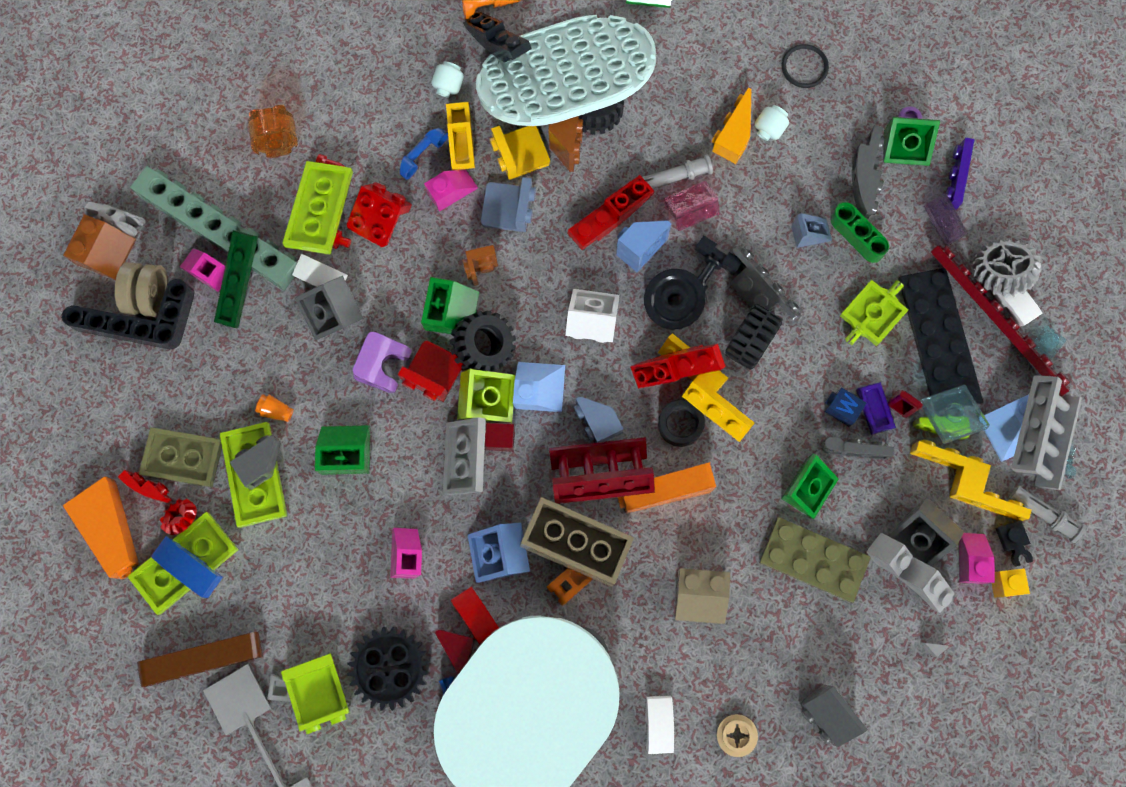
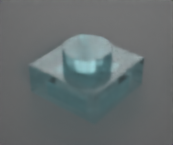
[1033,325,1066,359]

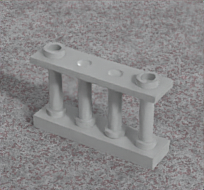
[1011,376,1082,490]

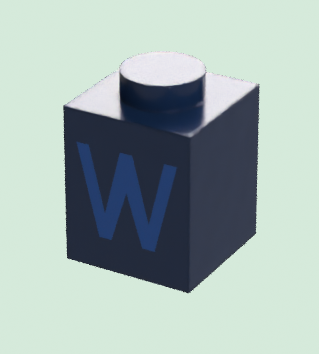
[824,387,867,427]

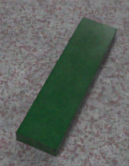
[214,230,258,328]

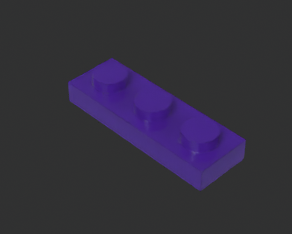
[944,137,975,211]

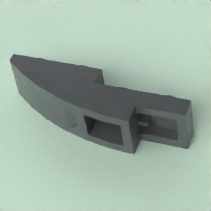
[852,125,885,220]

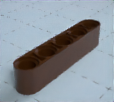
[137,632,263,688]

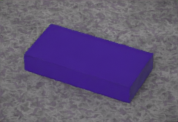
[856,382,896,435]

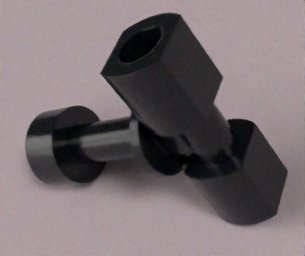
[695,235,742,292]

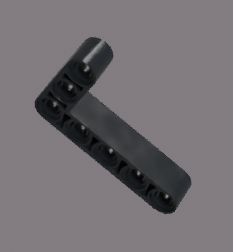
[61,279,194,349]

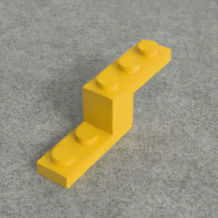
[658,333,755,442]
[910,440,1032,521]

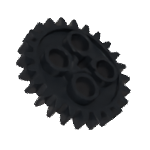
[347,627,430,711]

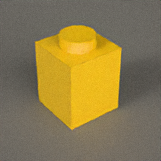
[992,568,1030,598]

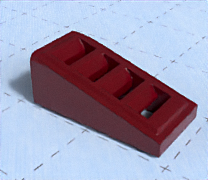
[888,390,923,418]

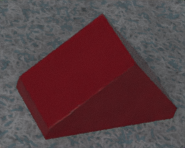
[435,630,475,674]

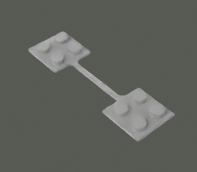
[203,664,312,787]

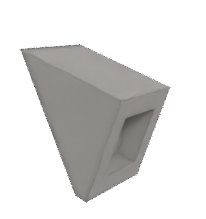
[921,643,948,657]

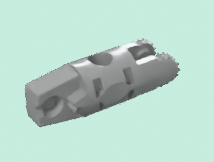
[84,202,146,237]

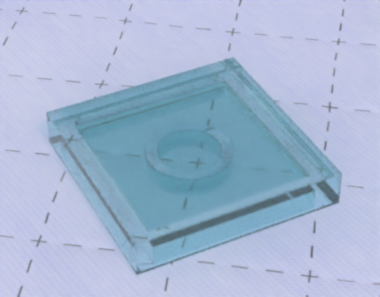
[921,385,990,444]

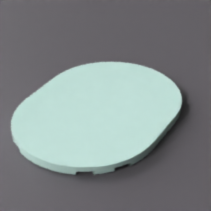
[476,15,656,126]
[434,615,620,787]

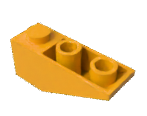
[712,87,751,164]

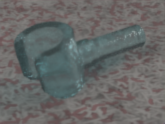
[1066,446,1077,479]

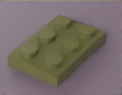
[139,427,222,488]

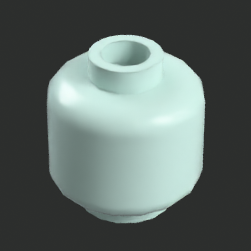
[431,61,464,98]
[754,105,789,141]

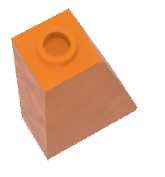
[617,462,716,514]
[63,476,139,579]

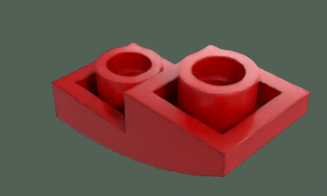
[117,470,172,503]
[451,587,499,645]

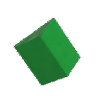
[883,117,940,166]
[781,454,839,519]

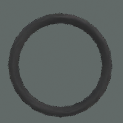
[781,44,829,88]

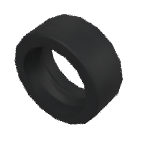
[658,399,705,447]

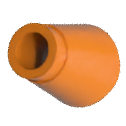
[255,394,294,422]

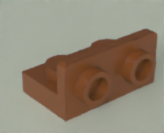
[463,245,498,286]

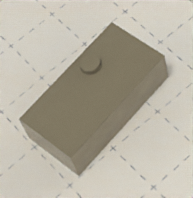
[520,497,634,587]

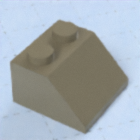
[675,568,730,624]

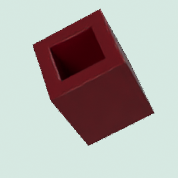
[485,423,515,452]

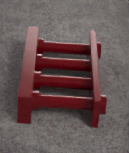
[549,437,655,504]

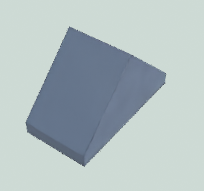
[791,213,832,248]

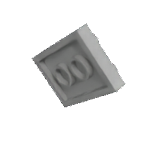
[443,417,486,495]

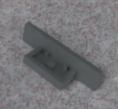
[730,246,802,320]

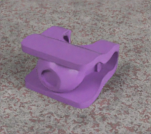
[353,332,412,393]

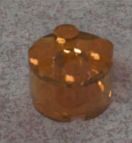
[248,105,298,158]

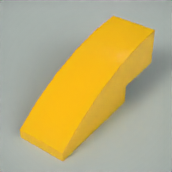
[446,102,475,170]

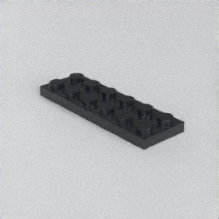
[898,268,984,413]

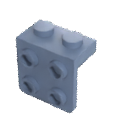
[481,177,536,232]

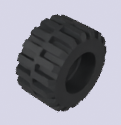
[579,100,624,135]
[725,304,783,370]
[449,310,516,372]

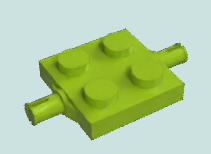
[840,280,908,346]

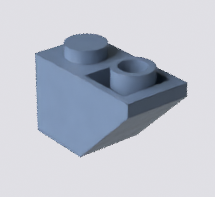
[574,397,623,443]

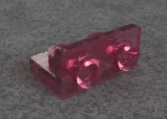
[664,181,720,231]

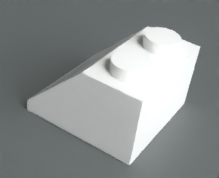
[565,289,620,343]

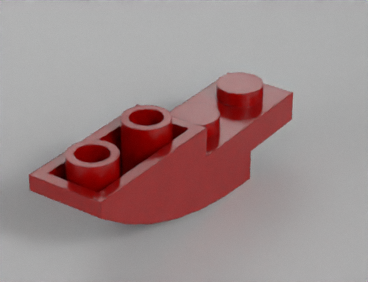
[567,175,655,250]
[630,344,726,389]

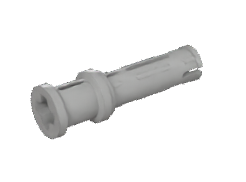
[642,154,713,188]
[1009,485,1087,543]

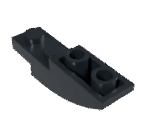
[463,12,532,63]

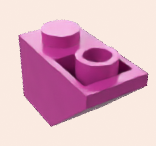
[180,248,225,292]
[390,528,422,579]

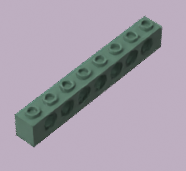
[130,166,297,291]

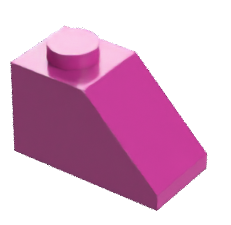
[424,169,478,212]
[959,533,995,584]

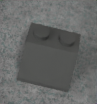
[295,275,364,341]
[888,497,964,566]
[799,684,868,747]

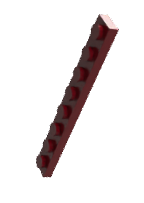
[931,245,1070,397]

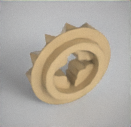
[716,714,758,757]

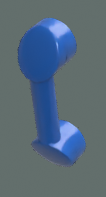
[400,128,448,180]

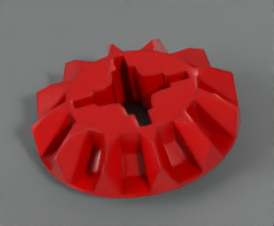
[160,498,197,535]

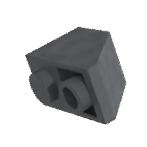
[230,435,281,490]

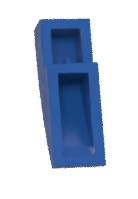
[151,536,223,598]

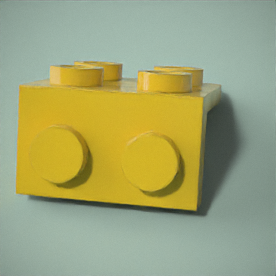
[489,126,550,180]

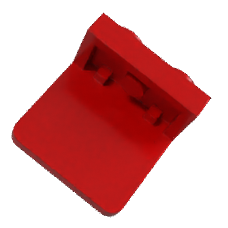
[347,182,412,247]
[398,341,463,402]

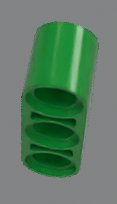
[830,202,889,263]

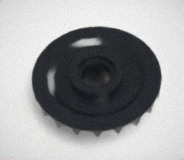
[644,269,706,330]

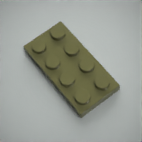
[759,517,871,603]

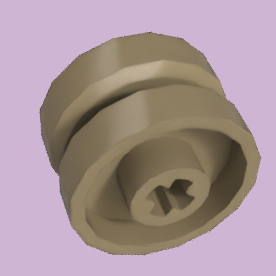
[115,262,169,317]

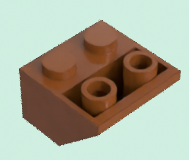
[548,116,583,172]

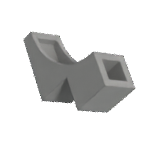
[866,533,954,613]

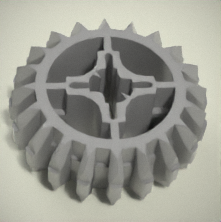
[972,238,1042,297]

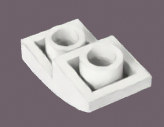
[292,254,348,287]
[990,289,1042,326]
[645,696,674,754]

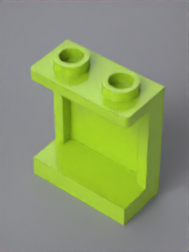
[281,653,350,735]

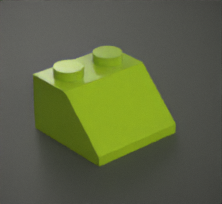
[457,369,516,423]

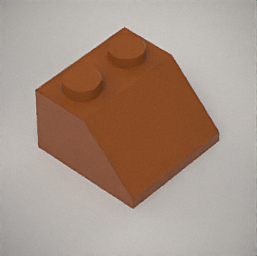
[63,214,136,280]

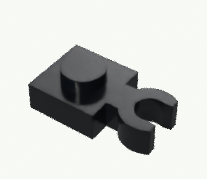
[995,520,1033,567]

